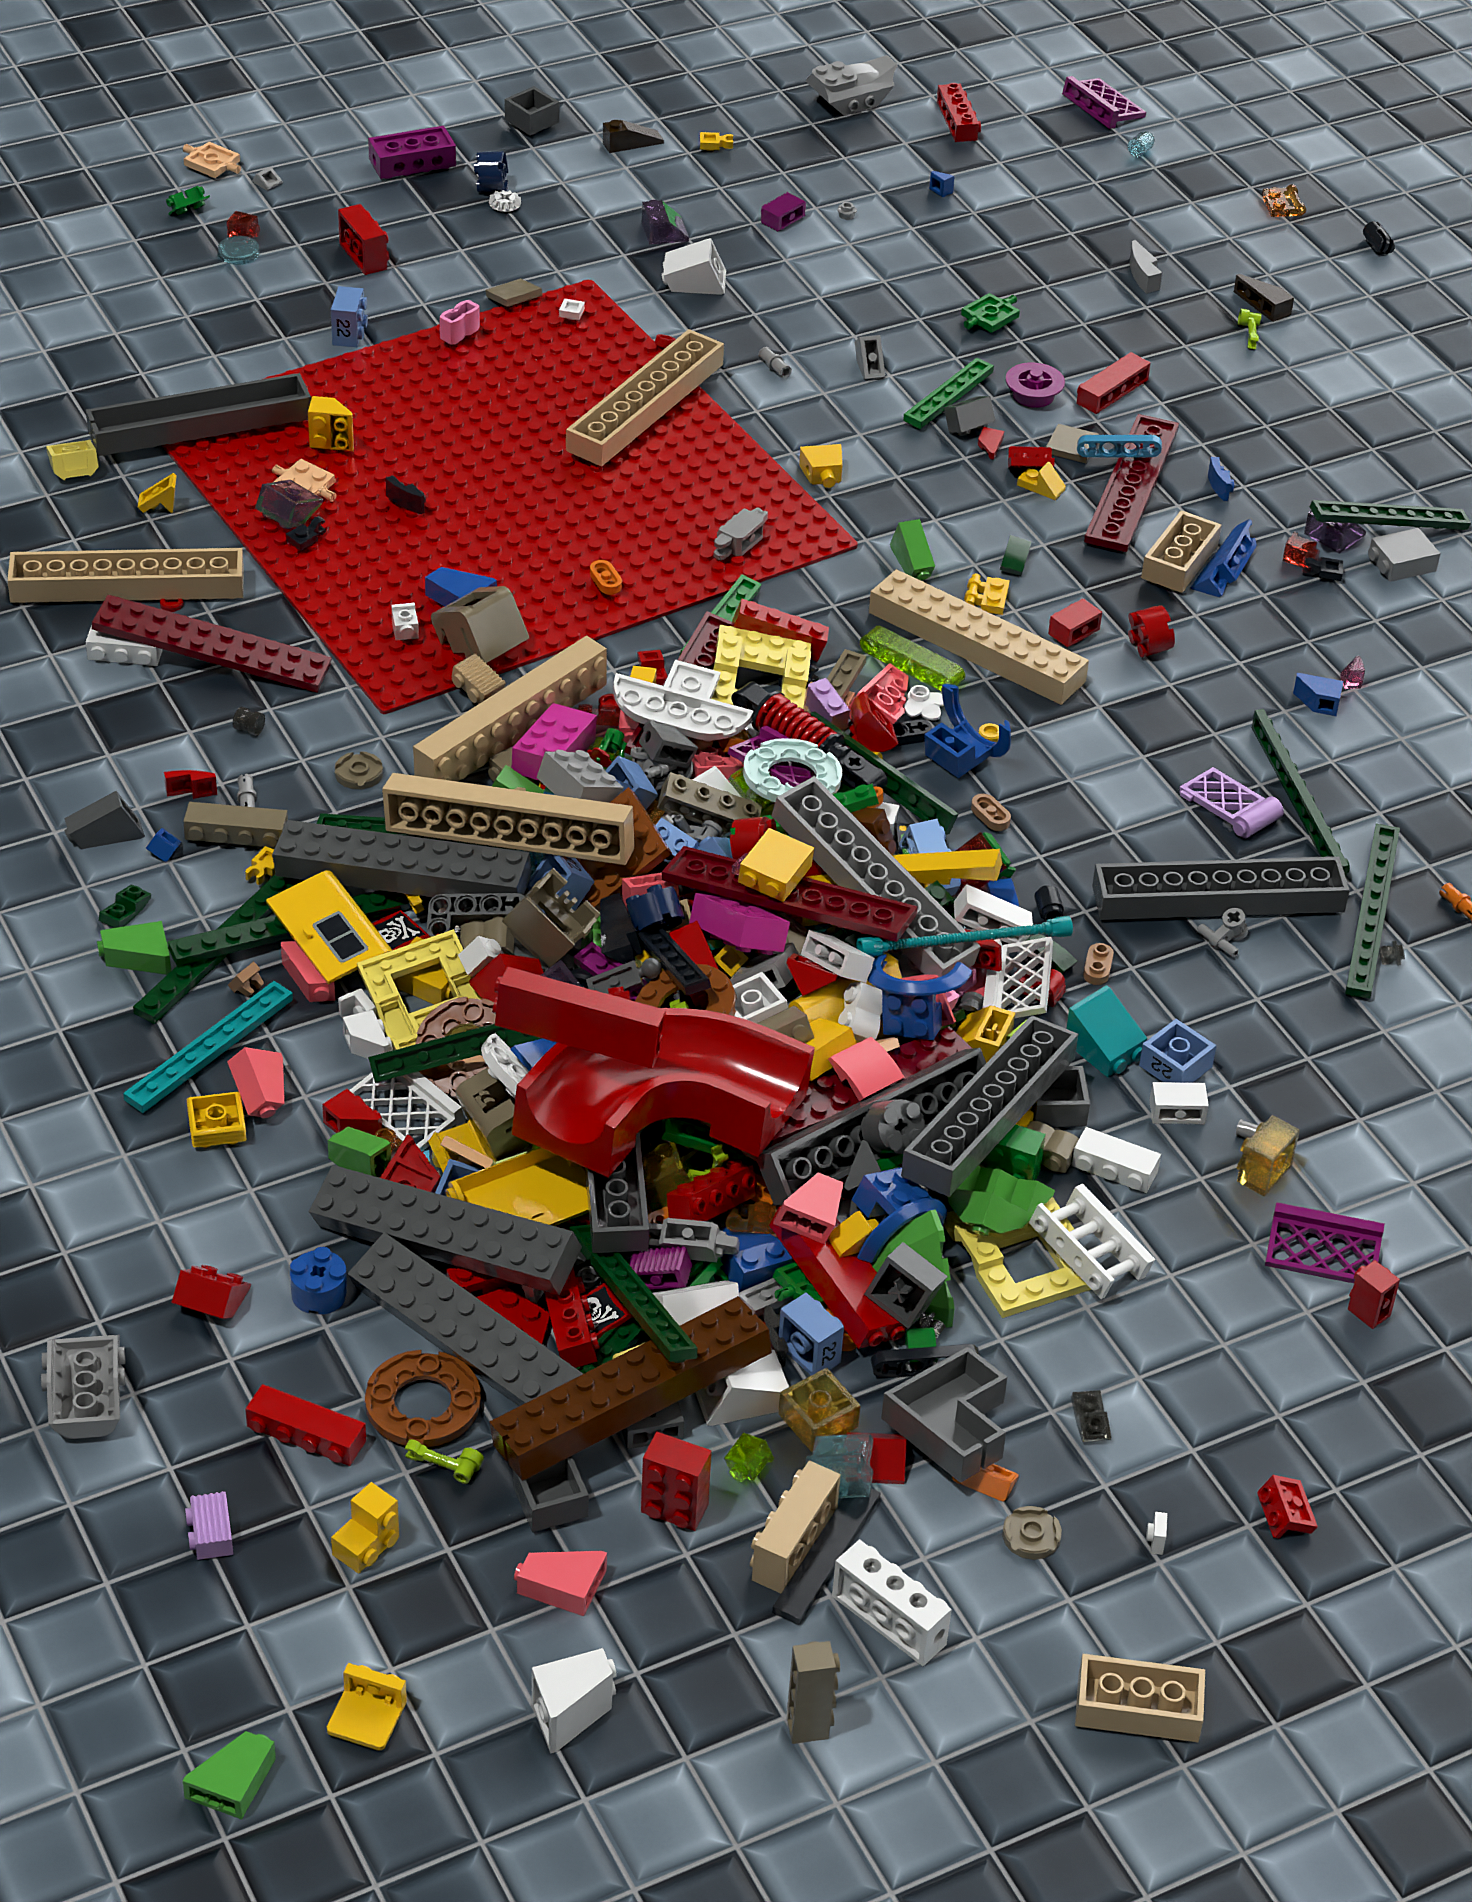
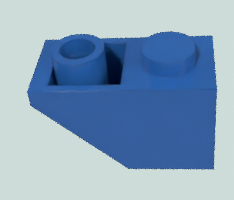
[1293,673,1343,716]

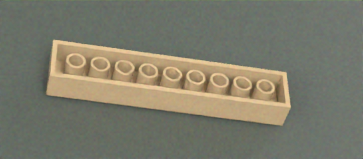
[566,329,724,466]
[7,548,244,603]
[869,569,1089,705]
[413,636,607,782]
[382,773,634,865]

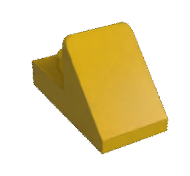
[1017,462,1066,500]
[138,473,176,513]
[828,1211,879,1258]

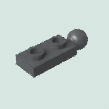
[586,958,662,994]

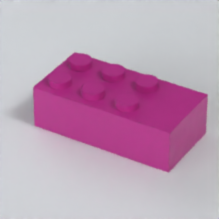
[511,703,597,781]
[689,893,790,955]

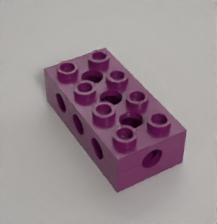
[368,125,456,179]

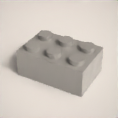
[537,750,624,803]

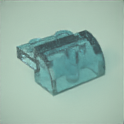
[806,1433,874,1498]

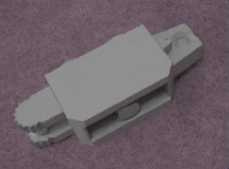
[714,507,768,560]
[648,1218,740,1262]

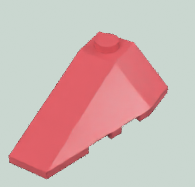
[848,663,909,724]
[688,737,744,782]

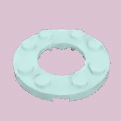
[743,739,842,802]

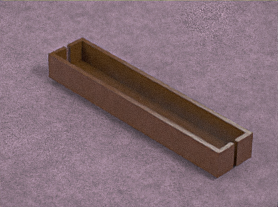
[489,1296,772,1481]

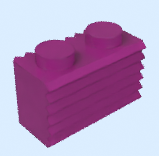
[761,192,806,232]
[629,1246,692,1289]

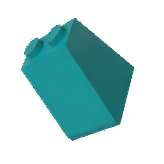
[1066,985,1147,1078]

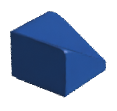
[929,171,955,197]
[146,828,182,862]

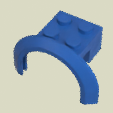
[924,684,1011,778]
[867,954,972,1040]
[852,1167,947,1263]

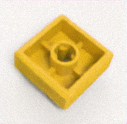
[187,1092,247,1148]

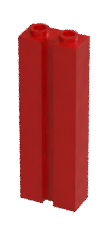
[492,967,666,1068]
[769,1206,907,1349]

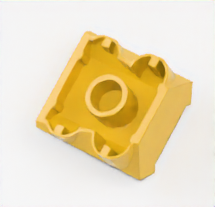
[428,1119,496,1173]

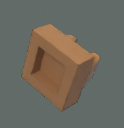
[228,961,264,997]

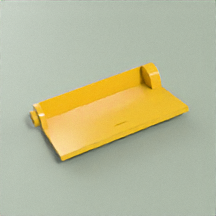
[445,1147,589,1226]

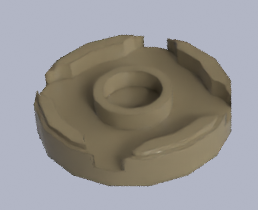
[335,752,383,789]
[1002,1506,1062,1560]

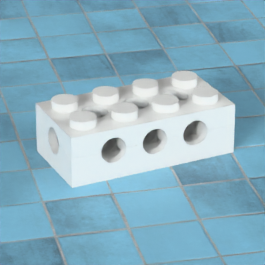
[832,1539,951,1666]

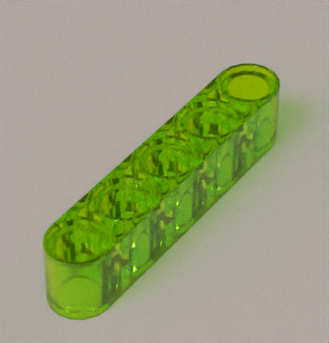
[859,625,966,691]

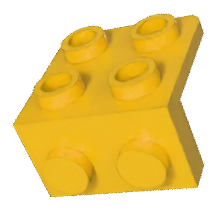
[327,1663,407,1750]

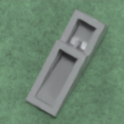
[1130,240,1162,294]

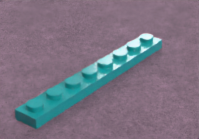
[123,981,293,1113]

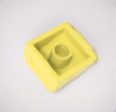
[46,440,98,480]

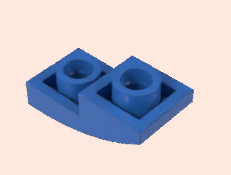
[1208,457,1234,501]
[987,878,1019,907]

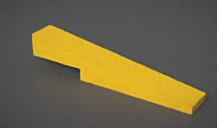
[892,849,1002,885]

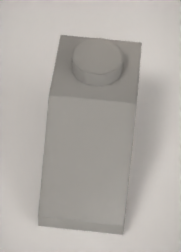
[854,335,885,380]

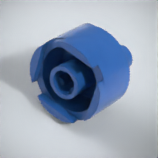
[290,1247,347,1314]

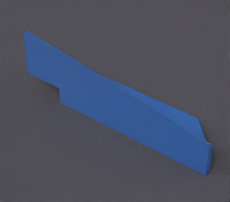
[1190,519,1257,597]

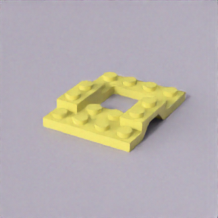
[712,625,811,709]
[357,929,482,1050]
[944,1196,1091,1318]

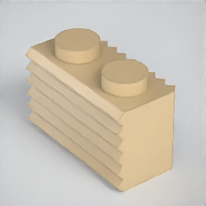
[452,653,506,704]

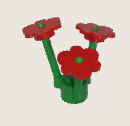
[587,728,627,768]

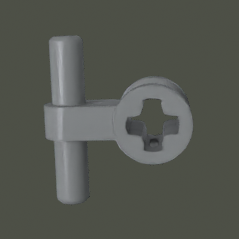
[630,747,677,779]
[674,815,723,843]
[1197,908,1248,957]

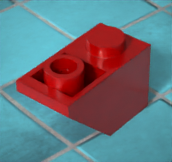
[322,1089,383,1137]

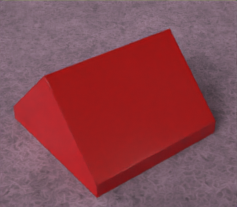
[786,953,840,996]
[846,1432,906,1484]

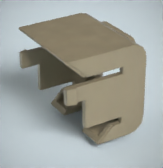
[431,586,529,663]
[502,868,600,968]
[456,1068,540,1162]

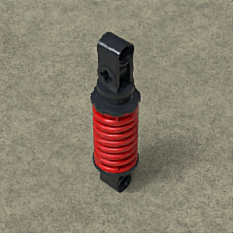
[731,682,888,789]

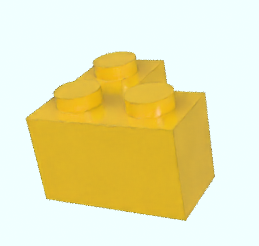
[331,1482,399,1574]

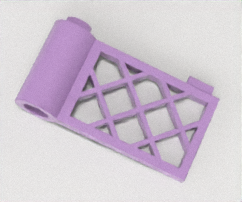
[1180,767,1284,838]

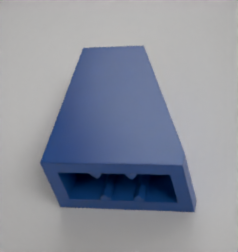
[425,567,497,607]

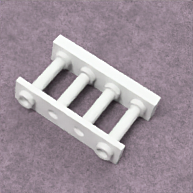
[1029,1184,1155,1299]

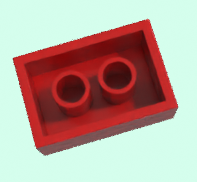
[338,204,389,275]
[641,1431,712,1531]

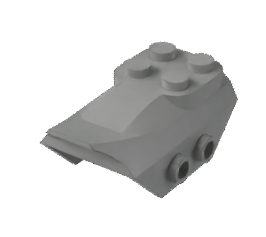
[806,55,898,116]
[41,1335,125,1439]

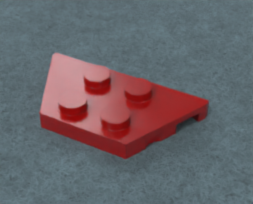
[380,1134,441,1193]
[476,1287,550,1345]

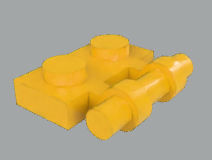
[964,573,1010,615]

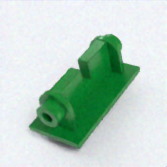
[166,186,210,215]

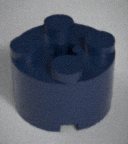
[474,151,508,193]
[626,884,685,933]

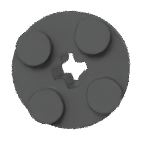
[861,1099,925,1155]

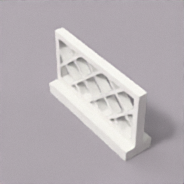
[983,937,1053,1018]
[350,1050,465,1151]

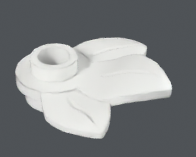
[904,685,944,721]

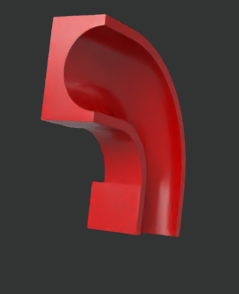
[512,1008,815,1178]

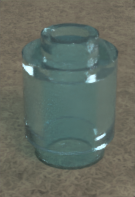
[1128,131,1155,157]

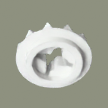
[489,190,521,212]

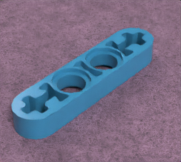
[1077,435,1162,457]

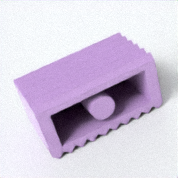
[806,678,851,731]
[185,1491,233,1560]

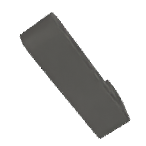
[427,893,524,937]

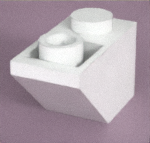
[343,1010,393,1059]

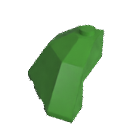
[948,1166,1055,1236]
[870,1209,955,1328]

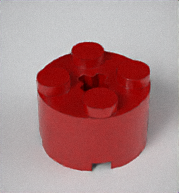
[1128,605,1175,658]
[730,816,776,861]

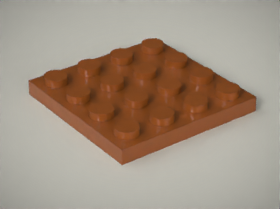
[576,787,672,912]

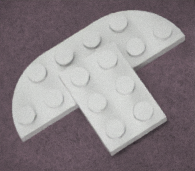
[613,660,754,741]
[481,1033,529,1099]

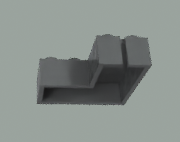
[881,1347,1007,1483]

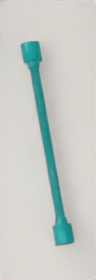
[857,916,1073,957]

